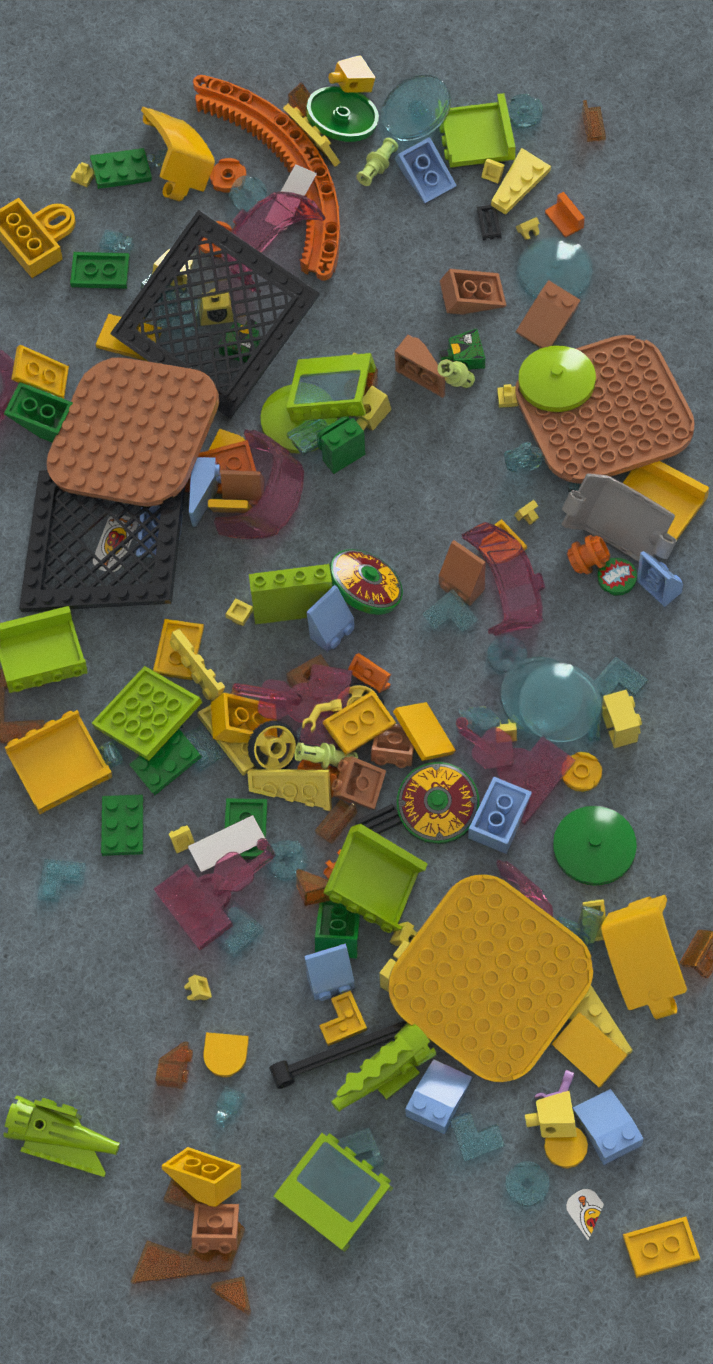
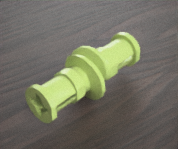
[356,138,398,186]
[438,359,475,388]
[294,742,358,769]

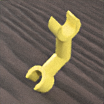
[302,699,342,733]

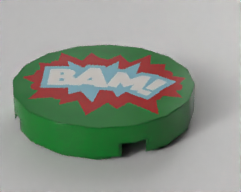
[597,558,637,596]

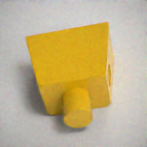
[328,56,375,92]

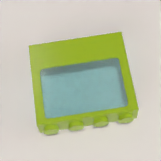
[286,353,376,422]
[274,1133,393,1252]

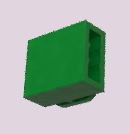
[317,416,365,474]

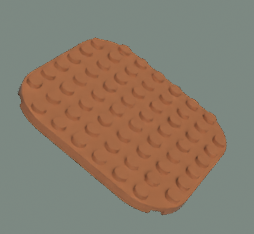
[516,335,694,484]
[47,358,219,506]

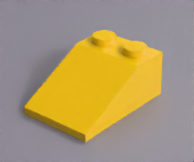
[211,692,278,743]
[162,1147,241,1207]

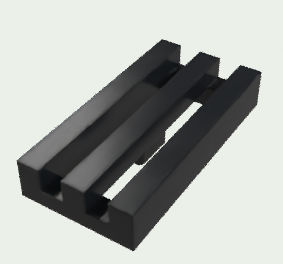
[477,205,501,241]
[356,804,402,834]

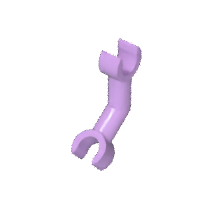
[535,1070,574,1099]

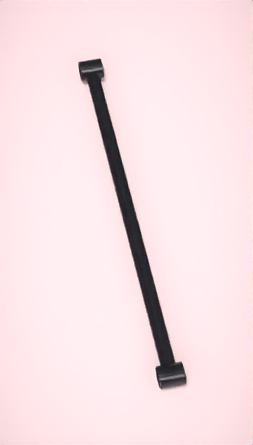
[269,1021,407,1089]

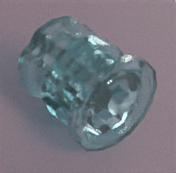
[98,741,124,768]

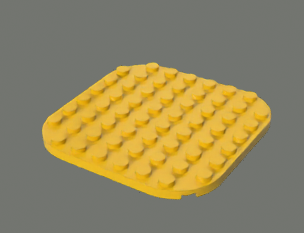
[388,875,593,1082]

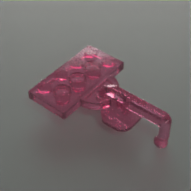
[231,664,352,749]
[456,717,575,825]
[154,838,275,951]

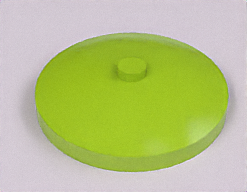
[519,346,596,412]
[261,384,338,454]

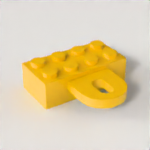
[0,198,76,278]

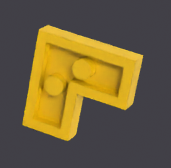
[319,990,367,1046]

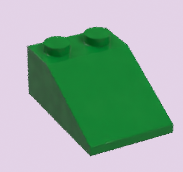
[4,382,73,443]
[315,896,361,959]

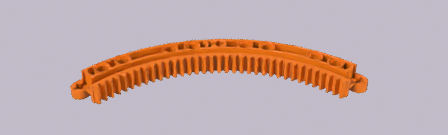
[193,75,340,281]

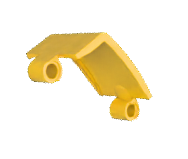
[141,107,215,202]
[601,895,687,1020]

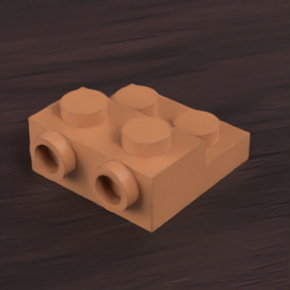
[371,724,415,768]
[332,756,386,809]
[192,1203,239,1253]

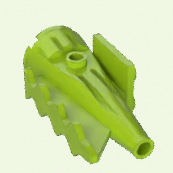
[331,1023,436,1112]
[3,1095,120,1177]

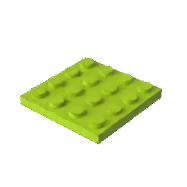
[92,666,202,760]

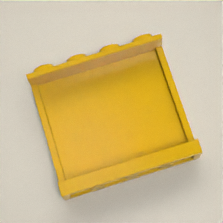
[623,461,709,540]
[5,710,112,815]

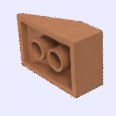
[440,269,507,315]
[515,280,581,348]
[395,335,445,398]
[220,470,265,505]
[439,540,486,606]

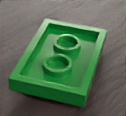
[90,148,152,189]
[70,252,130,289]
[129,729,202,796]
[101,794,144,856]
[225,798,268,860]

